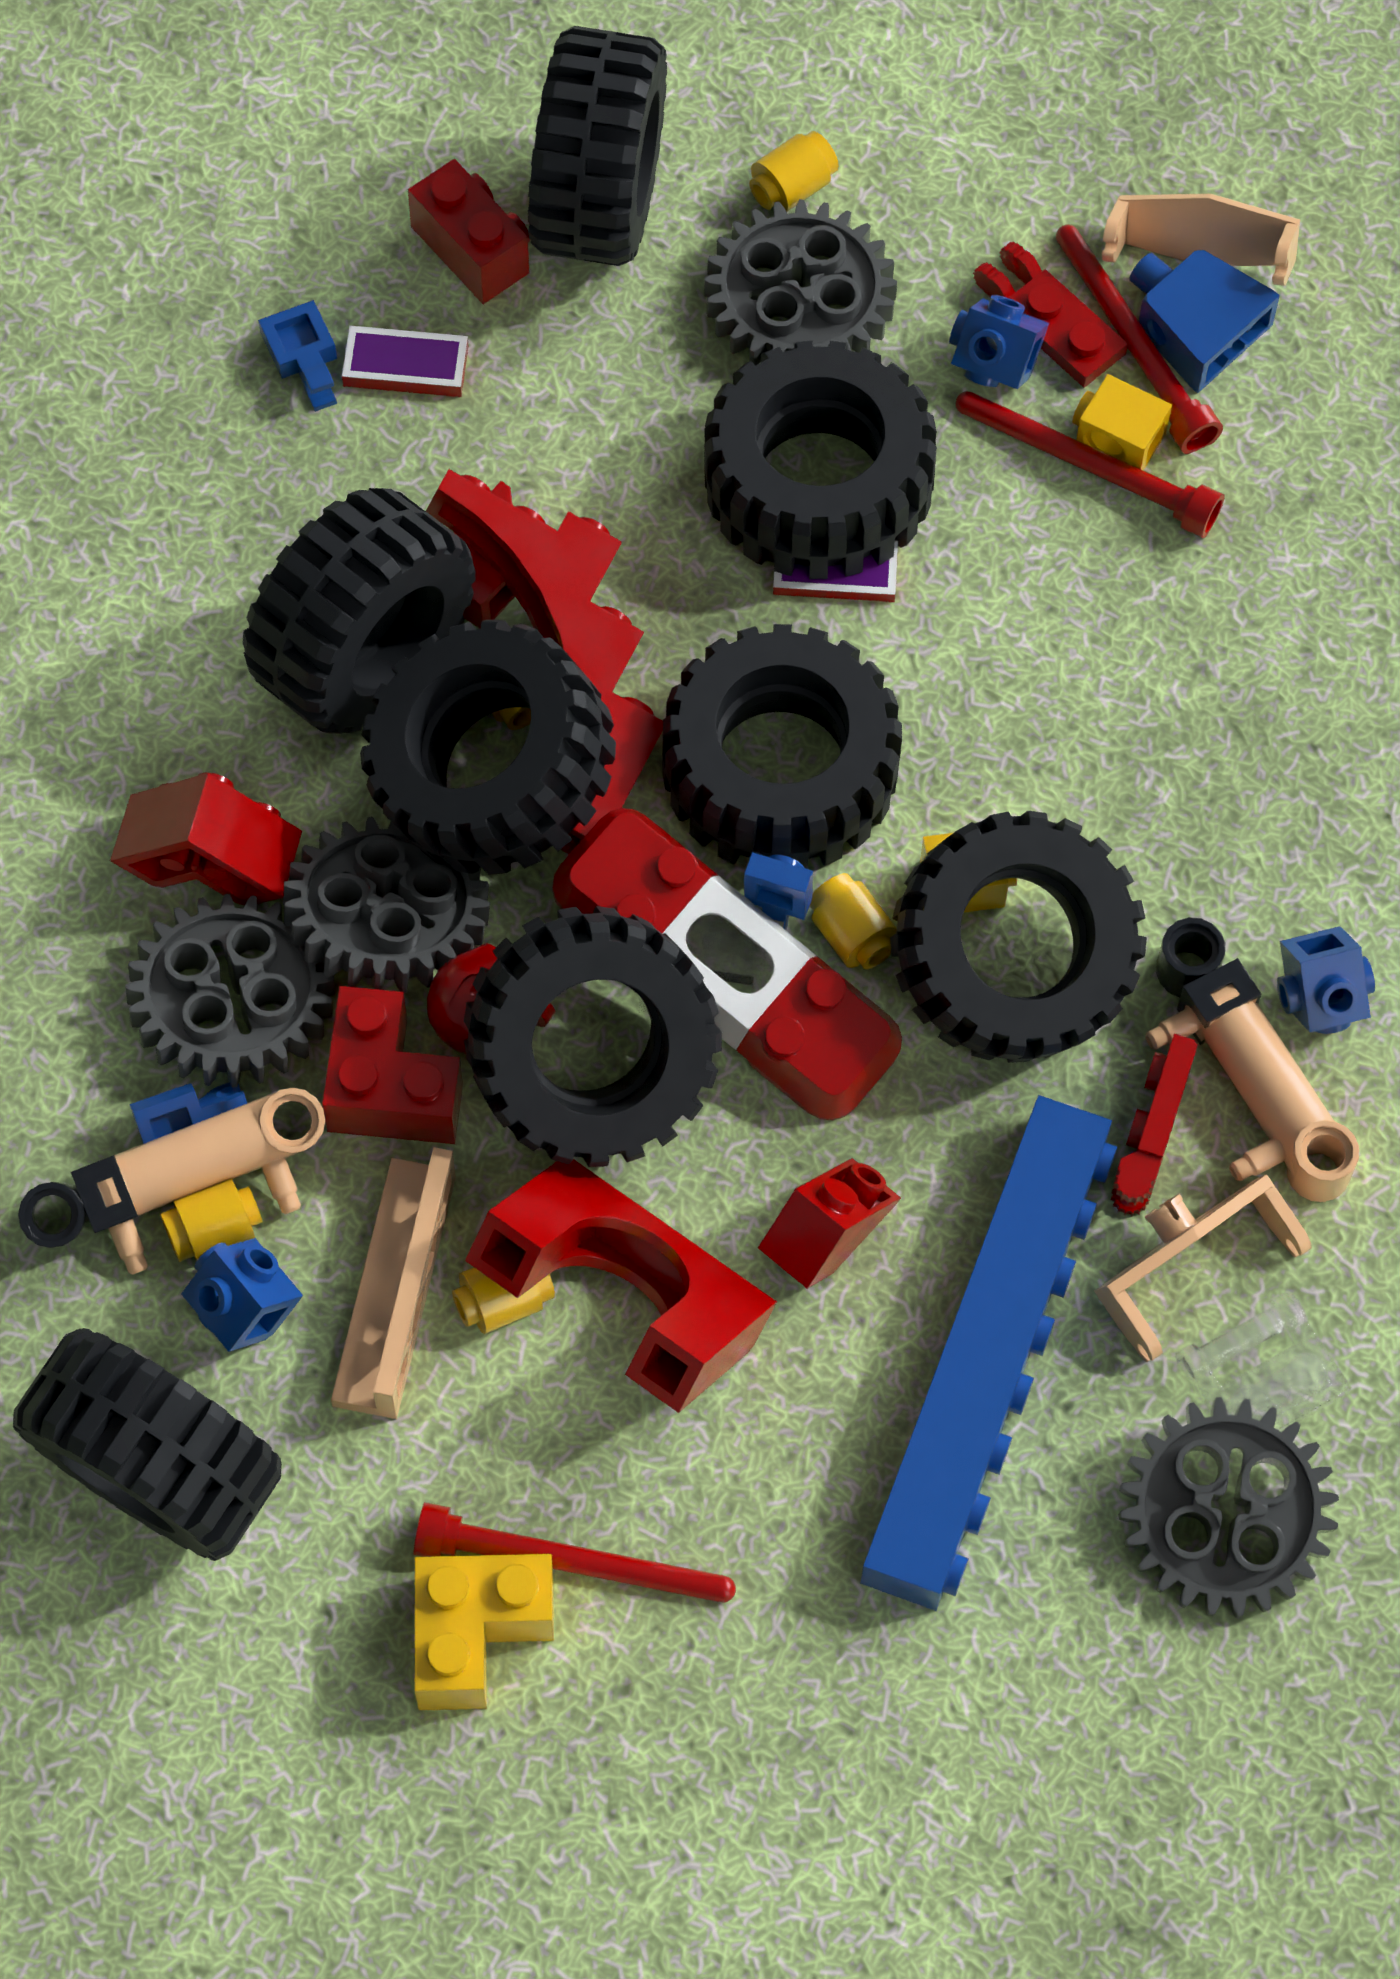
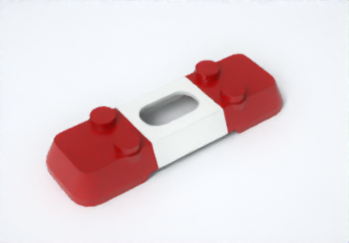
[552,808,902,1120]

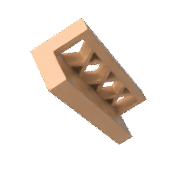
[331,1147,456,1419]

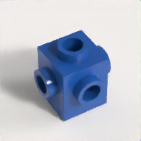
[949,295,1049,389]
[1277,926,1375,1034]
[181,1238,303,1352]

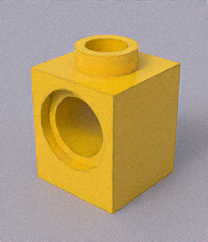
[1072,374,1172,471]

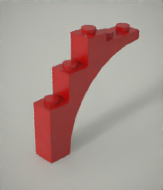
[426,469,663,854]

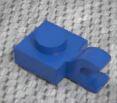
[258,300,337,412]
[744,852,813,930]
[129,1083,247,1144]

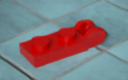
[973,241,1128,388]
[1111,1034,1198,1217]

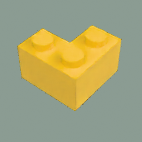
[415,1554,554,1710]

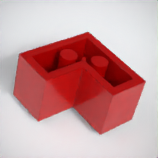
[110,772,302,906]
[322,986,463,1144]

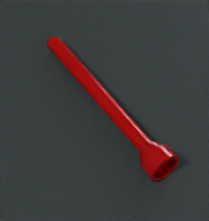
[1056,224,1223,454]
[955,391,1225,538]
[413,1502,736,1603]

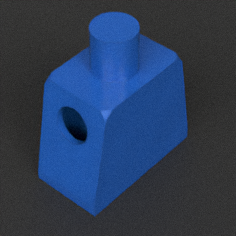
[1129,250,1280,393]

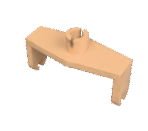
[1102,194,1300,286]
[1094,1174,1311,1362]

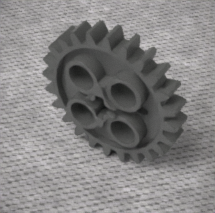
[704,199,897,366]
[283,817,490,993]
[125,894,335,1088]
[1118,1397,1339,1618]

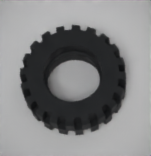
[528,26,667,266]
[704,340,937,579]
[242,488,475,734]
[360,620,616,875]
[662,624,902,869]
[890,811,1147,1063]
[464,906,722,1167]
[13,1328,282,1561]

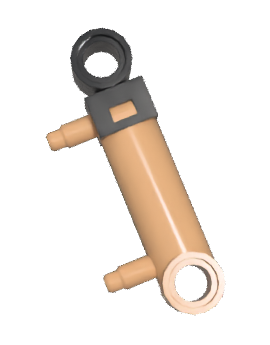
[1145,917,1359,1202]
[18,1088,325,1275]

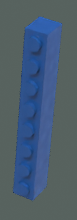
[860,1095,1118,1611]

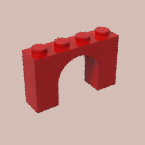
[465,1159,777,1413]

